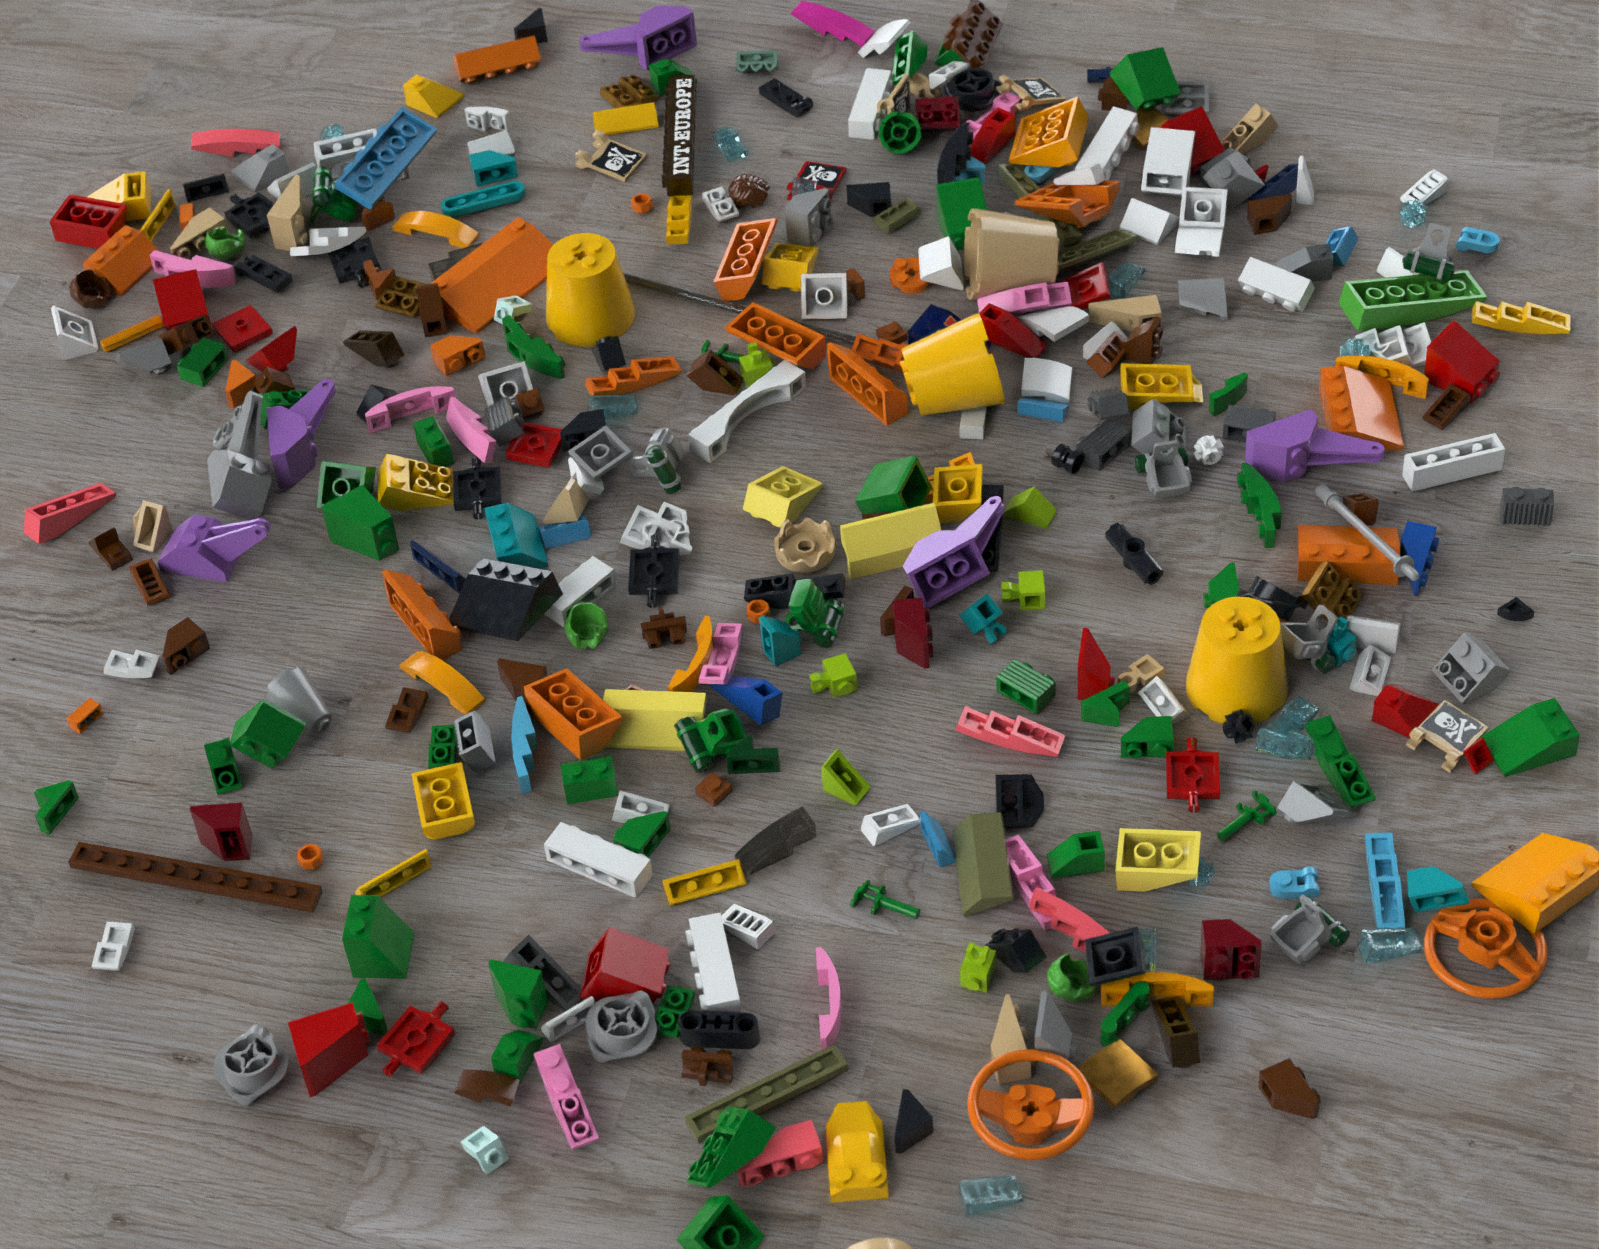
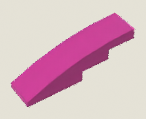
[791,0,875,47]

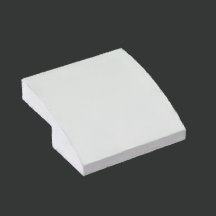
[858,20,911,58]
[1021,358,1072,403]

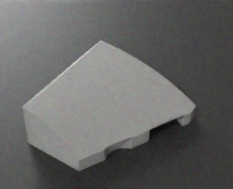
[1177,278,1228,321]

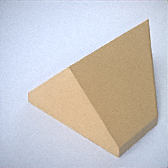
[542,478,590,524]
[133,500,173,552]

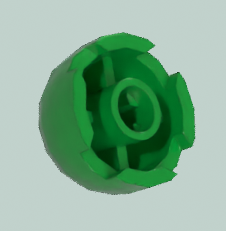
[878,111,921,155]

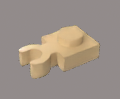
[910,71,942,98]
[1118,654,1165,693]

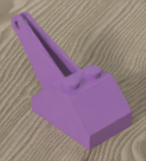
[579,5,697,70]
[266,379,336,489]
[1245,409,1384,482]
[903,496,1005,608]
[158,515,271,582]

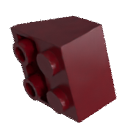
[915,96,960,132]
[892,598,934,669]
[190,802,252,861]
[1200,919,1262,981]

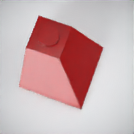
[246,326,297,373]
[1077,628,1115,700]
[1372,684,1440,738]

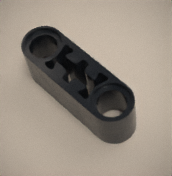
[678,1011,760,1050]

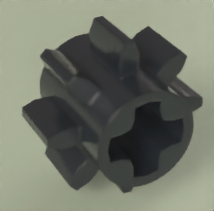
[1223,709,1255,744]

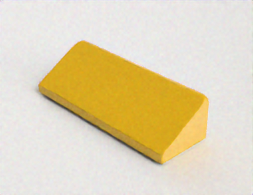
[592,103,659,136]
[140,189,175,242]
[355,849,432,897]
[662,859,747,906]

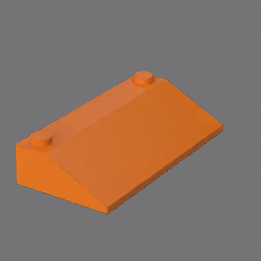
[430,217,553,334]

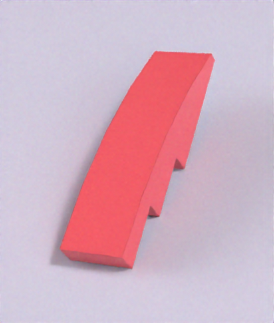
[191,129,280,157]
[955,706,1066,757]
[1029,887,1110,953]

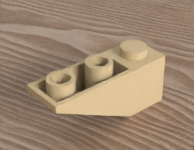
[1221,104,1279,154]
[170,207,228,259]
[1088,295,1162,331]
[991,994,1035,1085]

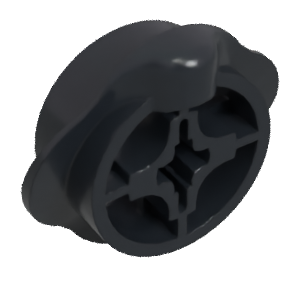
[944,68,1002,111]
[1236,576,1308,622]

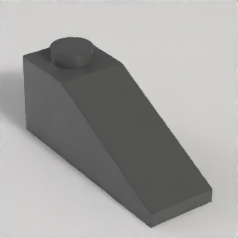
[1271,244,1333,282]
[503,935,582,1011]

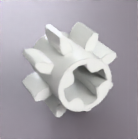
[1194,435,1224,465]

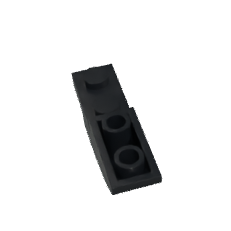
[937,122,974,184]
[978,484,1004,571]
[744,573,846,609]

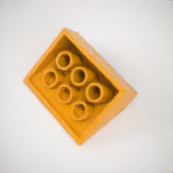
[1008,97,1089,167]
[1471,833,1599,934]

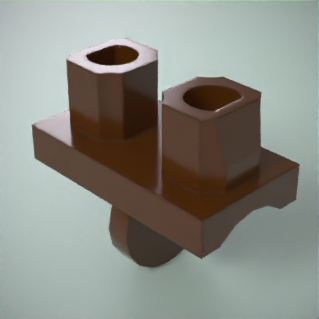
[641,606,687,649]
[682,1046,733,1087]

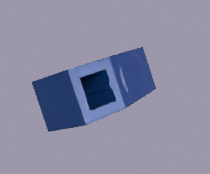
[1400,521,1440,596]
[710,676,783,726]

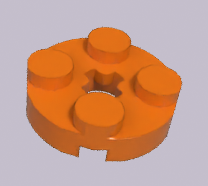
[890,257,933,294]

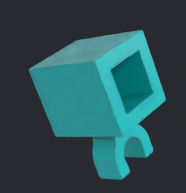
[959,593,1007,644]
[1327,616,1357,668]

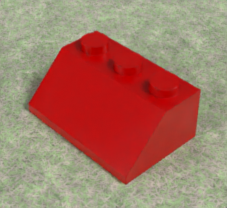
[49,194,128,249]

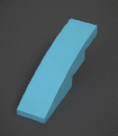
[511,696,538,794]
[1364,832,1405,930]

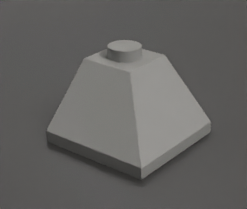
[231,144,290,193]
[1203,150,1264,211]
[115,338,171,375]
[568,425,633,480]
[1277,781,1357,825]
[1035,991,1077,1073]

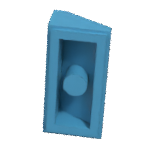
[1325,226,1358,266]
[1017,396,1069,422]
[538,515,591,549]
[920,811,956,867]

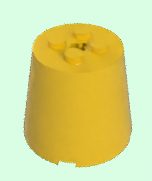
[546,233,635,347]
[900,313,1005,416]
[1186,597,1289,724]

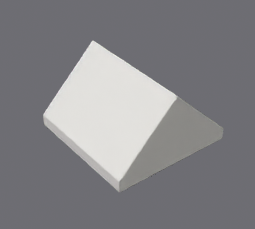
[267,162,316,200]
[1179,187,1227,229]
[1120,198,1180,246]
[918,236,964,290]
[801,273,848,320]
[51,305,98,360]
[1347,615,1401,654]

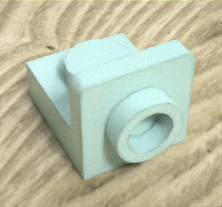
[494,295,532,325]
[461,1126,509,1174]

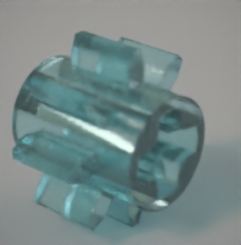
[320,124,346,140]
[1399,199,1428,228]
[1340,339,1369,357]
[1187,857,1215,887]

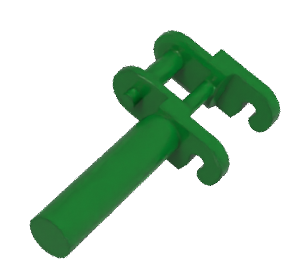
[699,340,745,363]
[1217,790,1277,842]
[850,879,920,919]

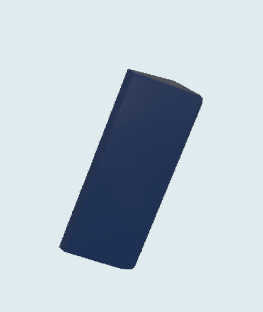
[1248,164,1298,201]
[410,540,466,593]

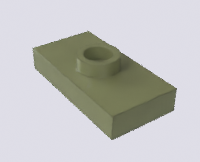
[873,198,921,234]

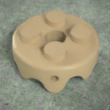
[774,518,836,573]

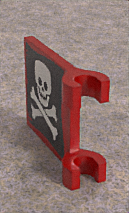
[787,161,847,201]

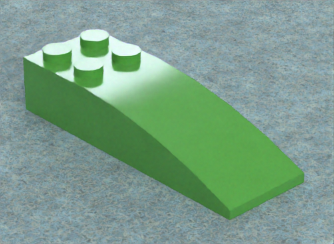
[1338,270,1487,331]

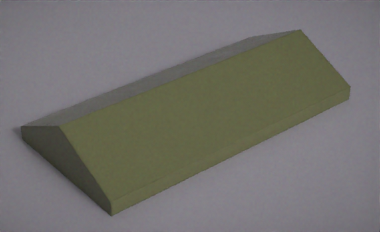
[1058,228,1139,274]
[953,812,1014,917]

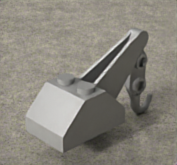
[207,391,272,520]

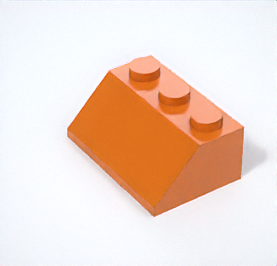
[83,225,159,296]

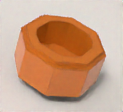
[631,193,653,214]
[746,599,771,624]
[297,844,324,870]

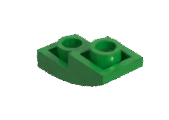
[1209,372,1248,416]
[428,725,458,769]
[655,985,695,1039]

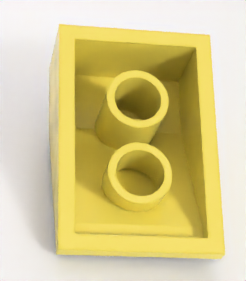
[743,466,824,527]
[1115,828,1201,892]

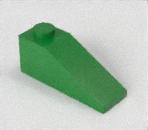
[892,30,928,85]

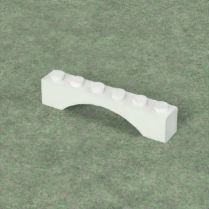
[688,360,806,463]

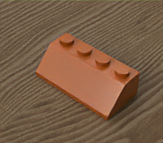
[453,36,541,84]
[713,218,778,302]
[724,302,826,369]
[827,342,909,426]
[382,570,462,660]
[524,668,623,760]

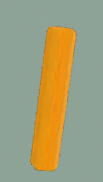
[100,315,164,352]

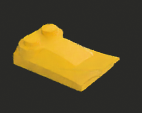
[1120,363,1203,410]
[411,762,475,840]
[825,1101,889,1203]

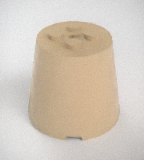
[964,209,1060,300]

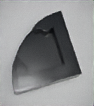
[1497,597,1534,621]

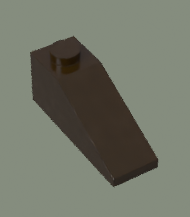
[343,330,405,368]
[1151,996,1201,1068]

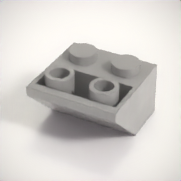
[784,188,833,246]
[1131,398,1186,454]
[1432,632,1511,704]

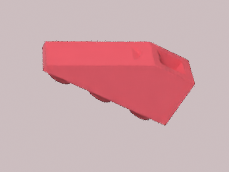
[738,1119,823,1187]

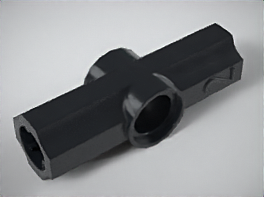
[1105,523,1163,585]

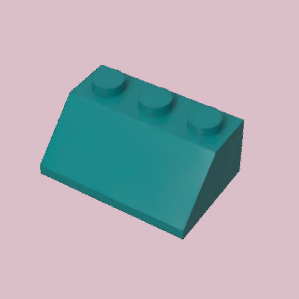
[484,503,548,569]

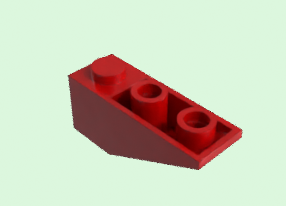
[969,108,1016,165]
[979,303,1047,358]

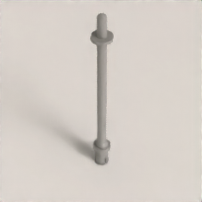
[1315,484,1419,581]

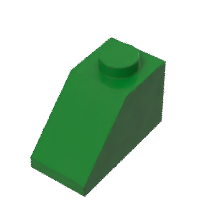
[649,58,697,96]
[1203,562,1239,608]
[613,811,670,858]
[491,1030,544,1084]

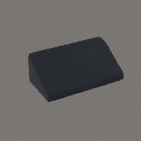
[183,174,229,202]

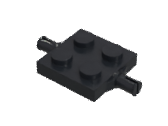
[224,192,274,238]
[328,237,381,288]
[453,457,502,520]
[628,534,680,608]

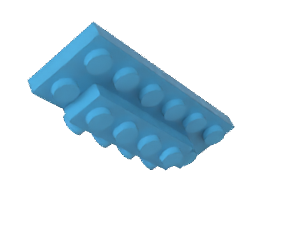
[334,107,437,210]

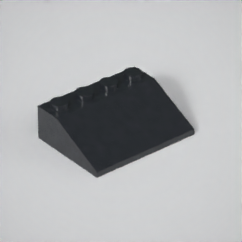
[449,558,563,641]

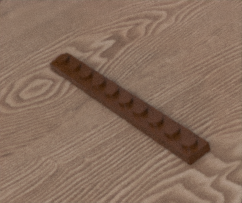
[68,842,323,913]

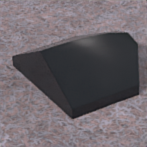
[995,774,1044,828]

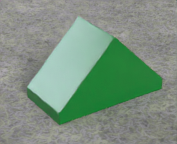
[347,978,388,1036]

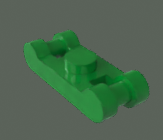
[1100,982,1150,1048]

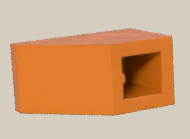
[430,336,485,376]

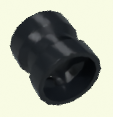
[1051,443,1084,475]

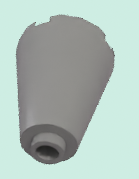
[264,665,332,733]

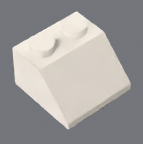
[478,361,533,407]

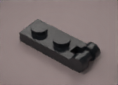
[759,78,814,117]
[234,254,293,293]

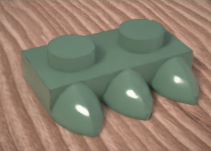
[736,50,778,73]

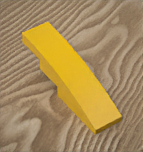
[666,195,692,245]
[1472,301,1571,334]

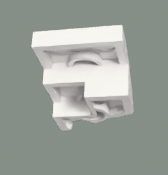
[1175,226,1224,257]
[290,227,366,256]
[1015,306,1089,342]
[1355,322,1432,367]
[620,502,692,555]

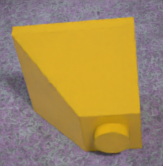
[403,74,465,119]
[933,464,983,523]

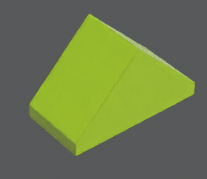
[1003,486,1057,529]
[821,749,871,805]

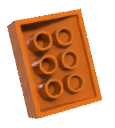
[1319,366,1404,450]
[1297,524,1400,585]

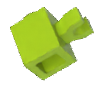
[739,342,776,388]
[1001,570,1045,610]
[809,653,858,698]
[960,942,997,993]

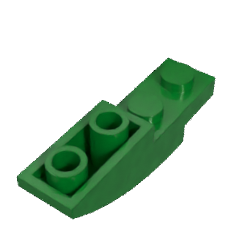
[502,315,565,379]
[1237,462,1282,548]
[1305,715,1376,808]

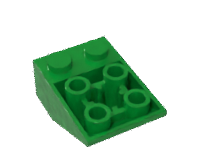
[686,1106,776,1189]

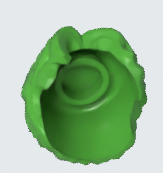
[205,226,246,261]
[564,602,609,649]
[1047,953,1097,1003]

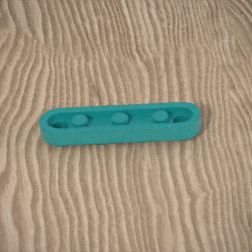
[441,181,525,218]

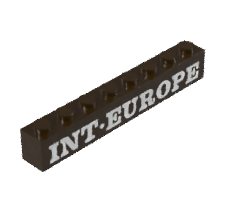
[662,75,697,196]

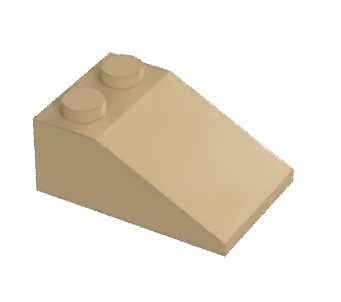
[267,175,308,251]

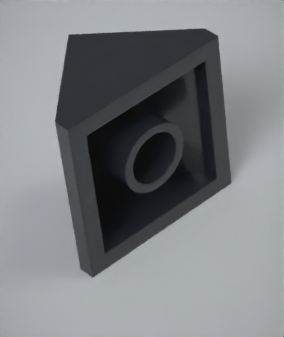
[1085,926,1150,987]

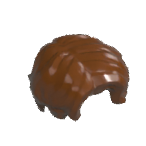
[729,174,770,209]
[69,270,111,309]

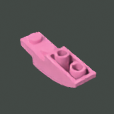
[150,250,237,287]
[977,282,1072,317]
[533,1044,599,1150]

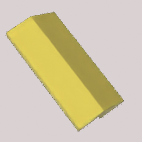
[840,503,942,579]
[603,689,707,751]

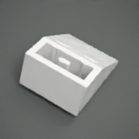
[1141,127,1195,197]

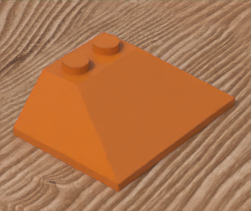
[1015,180,1120,228]

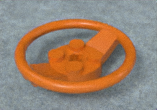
[1424,898,1548,999]
[967,1049,1094,1161]

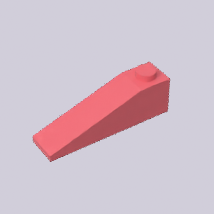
[24,483,116,544]

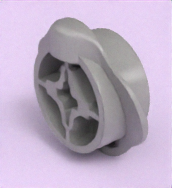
[586,990,657,1063]
[214,1024,289,1106]

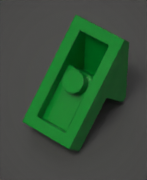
[1081,680,1130,727]
[34,780,79,835]

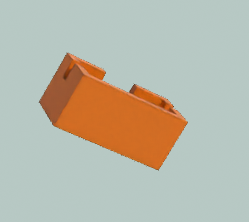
[180,203,195,231]
[66,698,104,734]

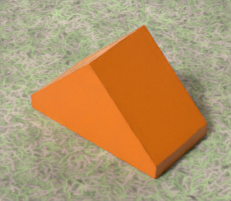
[225,360,257,408]

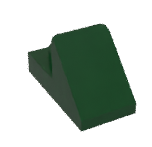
[726,734,780,774]

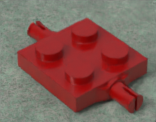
[1166,737,1220,813]
[377,1001,455,1077]

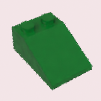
[1481,698,1580,777]

